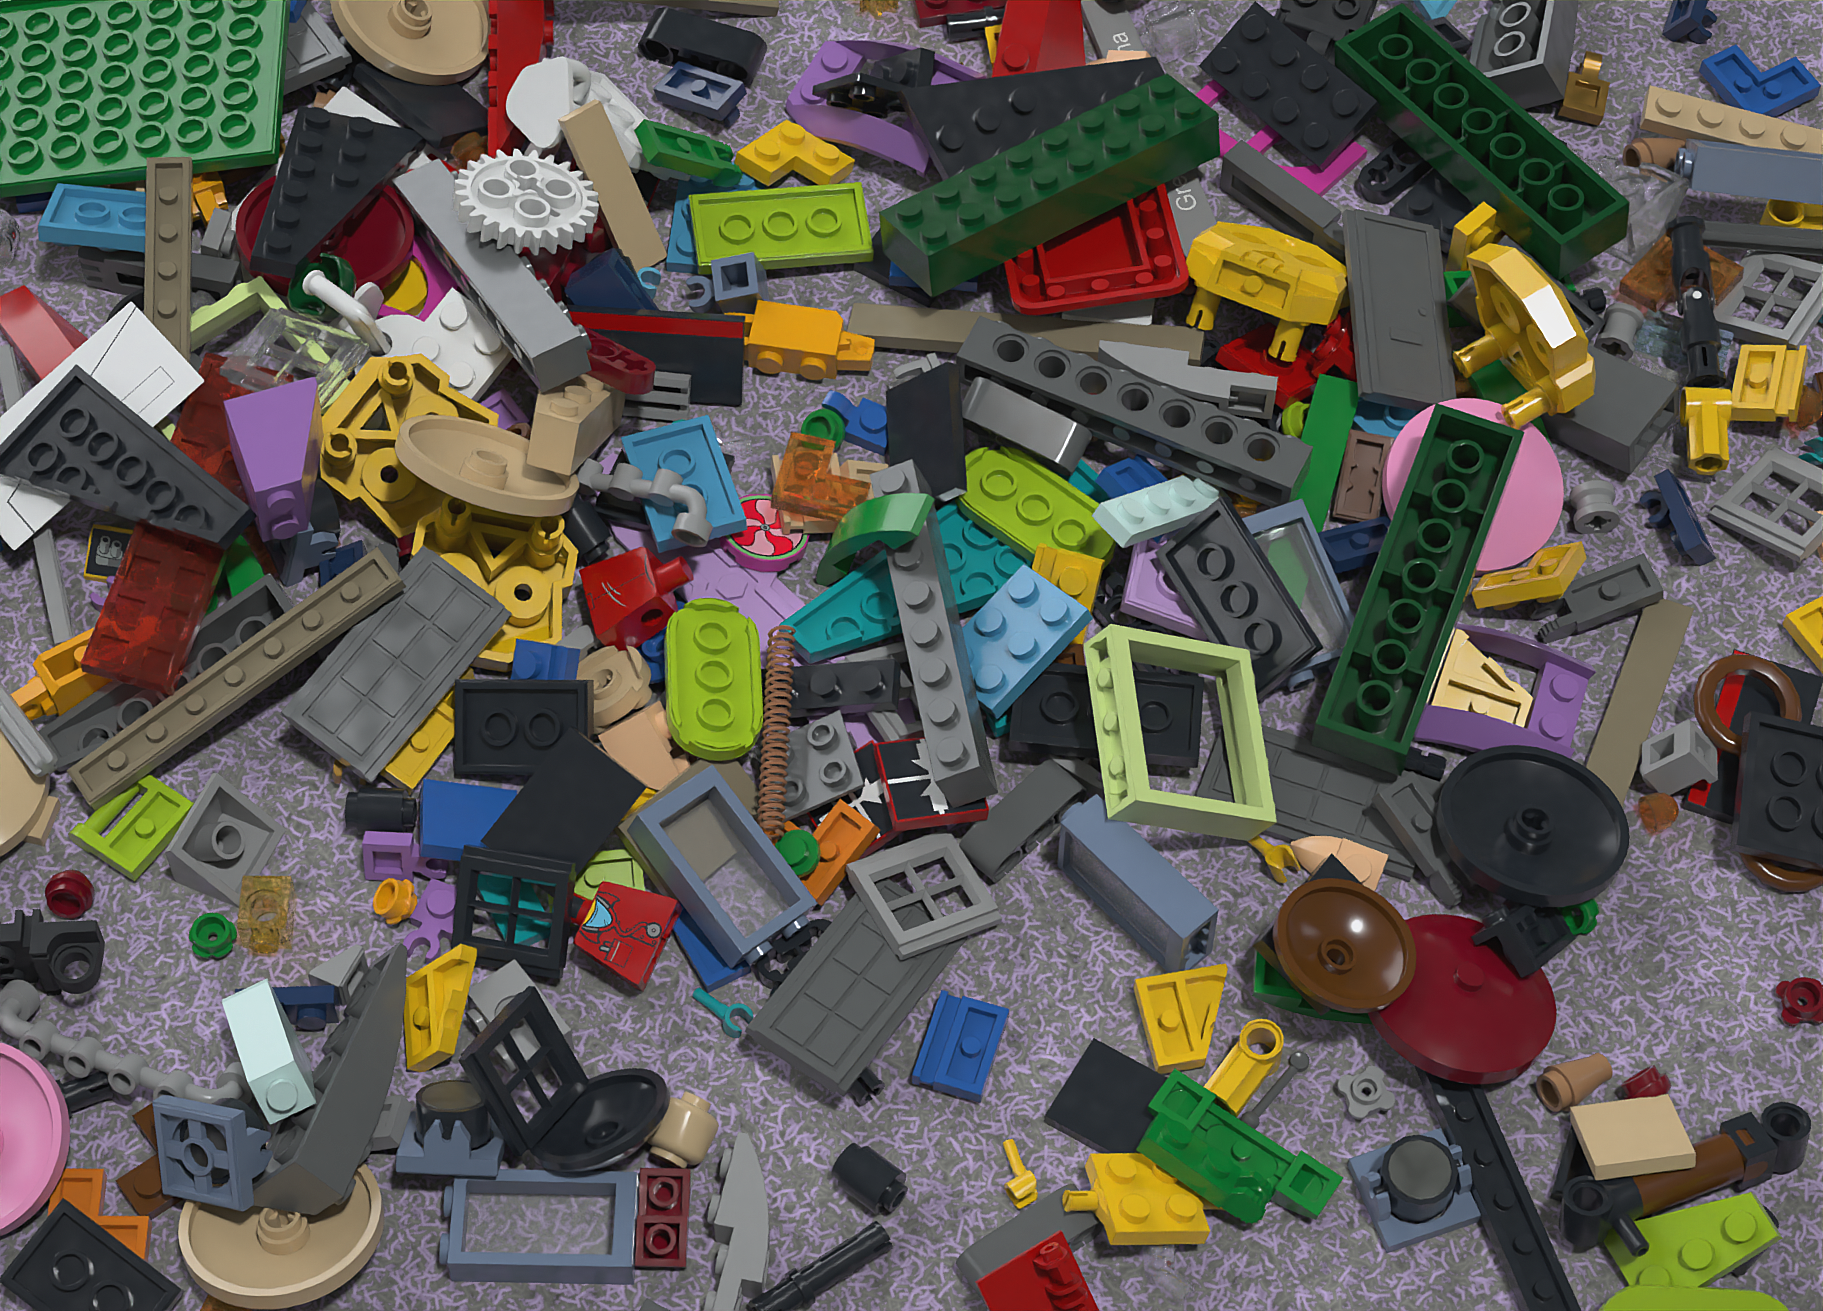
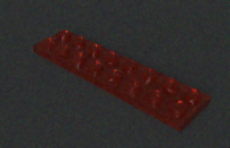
[80,352,294,696]

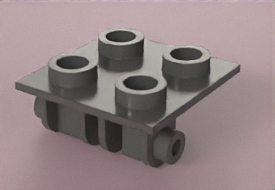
[754,710,865,823]

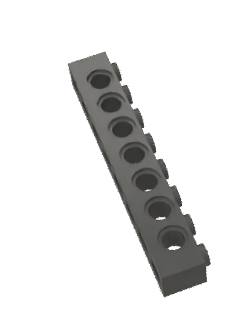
[956,316,1313,508]

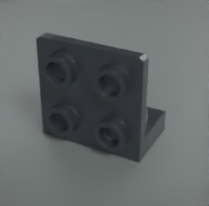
[812,47,935,119]

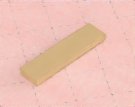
[558,99,667,273]

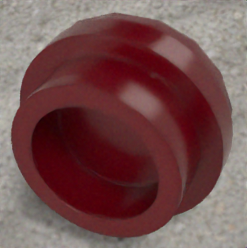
[45,870,95,918]
[1621,1065,1671,1100]

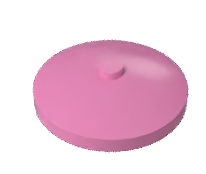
[1382,398,1564,576]
[0,1043,70,1236]

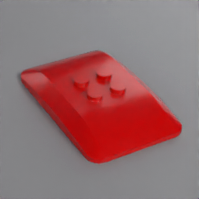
[1002,183,1189,315]

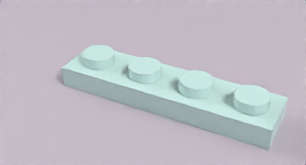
[1092,474,1232,548]

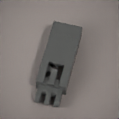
[1219,139,1347,267]
[78,246,244,307]

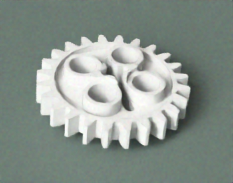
[453,149,599,255]

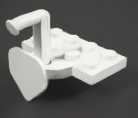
[477,56,691,181]
[303,270,513,431]

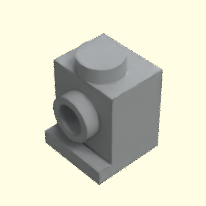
[1640,719,1718,797]

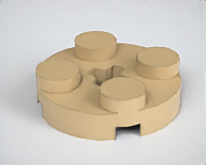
[576,645,652,734]

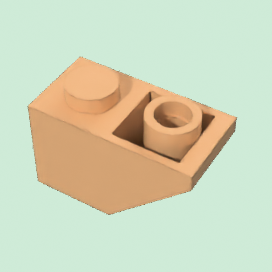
[598,700,698,790]

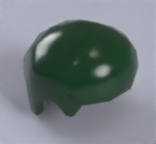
[287,253,357,322]

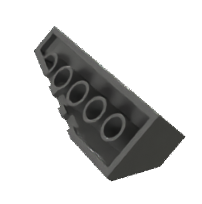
[1469,0,1578,109]
[38,572,295,772]
[252,942,407,1215]

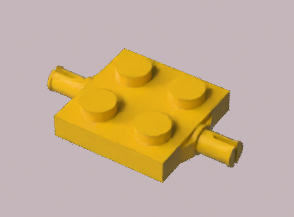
[1062,1153,1224,1245]

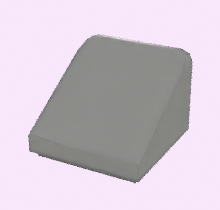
[308,944,368,1007]

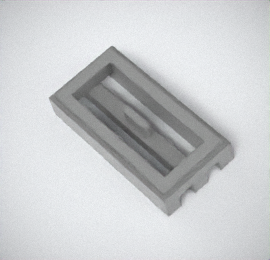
[622,371,691,421]

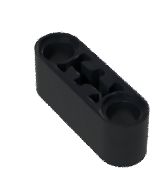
[638,7,767,87]

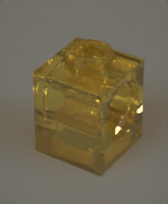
[237,875,297,954]

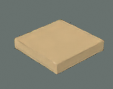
[1570,1094,1696,1181]

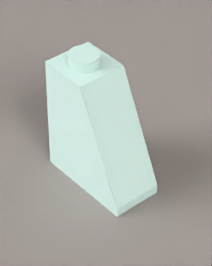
[222,979,316,1125]

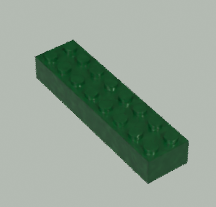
[1335,3,1630,280]
[879,73,1220,298]
[1311,403,1525,776]

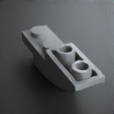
[1097,340,1278,419]
[704,1132,770,1311]

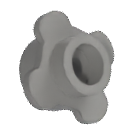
[1337,1066,1395,1120]

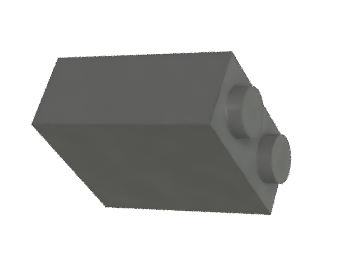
[1540,344,1679,475]

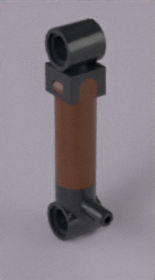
[1558,1102,1811,1257]

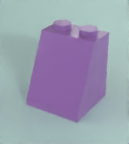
[223,376,324,542]

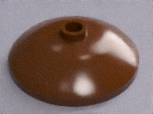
[1273,878,1416,1013]

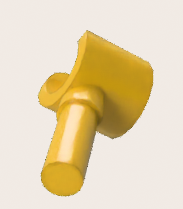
[1247,835,1301,883]
[1003,1139,1038,1209]

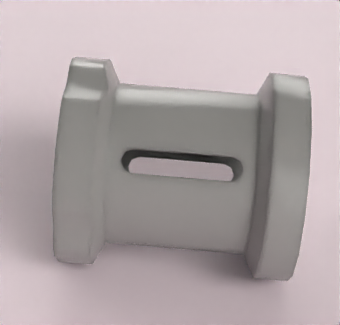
[1594,303,1644,361]

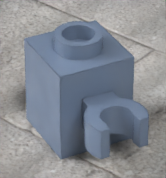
[686,252,770,315]

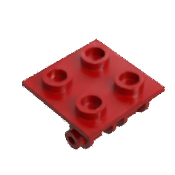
[975,1230,1099,1311]

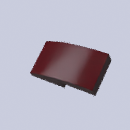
[635,1168,691,1268]

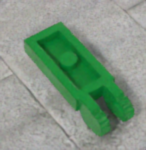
[634,119,743,188]
[1136,1111,1274,1224]

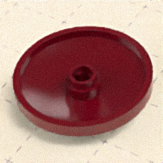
[235,175,414,297]
[1368,914,1557,1084]

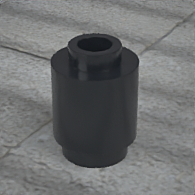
[560,493,613,564]
[345,787,417,835]
[831,1143,908,1215]

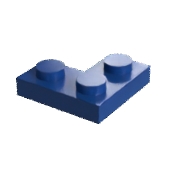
[1699,44,1821,117]

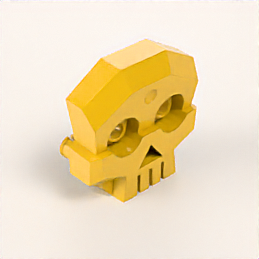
[1185,221,1350,362]
[1452,243,1596,430]
[320,353,499,539]
[410,494,578,673]

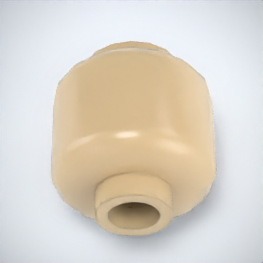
[647,1092,719,1169]

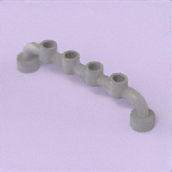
[574,458,713,547]
[0,979,255,1104]

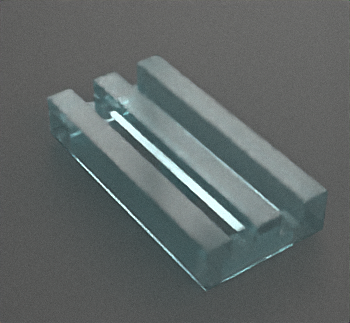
[1635,308,1734,371]

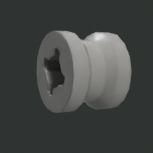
[1569,480,1620,534]

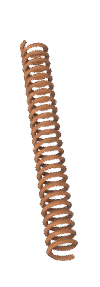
[757,625,796,840]

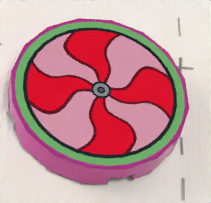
[719,494,810,572]

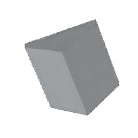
[165,773,286,907]

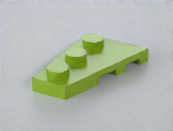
[1603,1192,1783,1287]

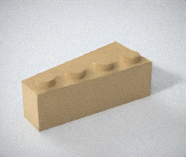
[526,373,626,476]

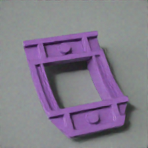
[786,40,986,178]
[1414,623,1596,758]

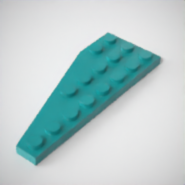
[779,459,1118,664]

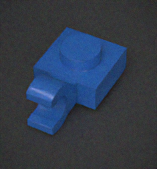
[822,390,889,456]

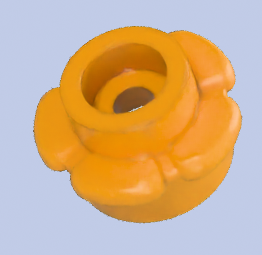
[373,878,417,925]

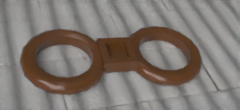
[1693,654,1823,892]

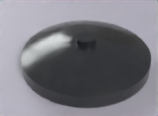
[1436,745,1630,907]

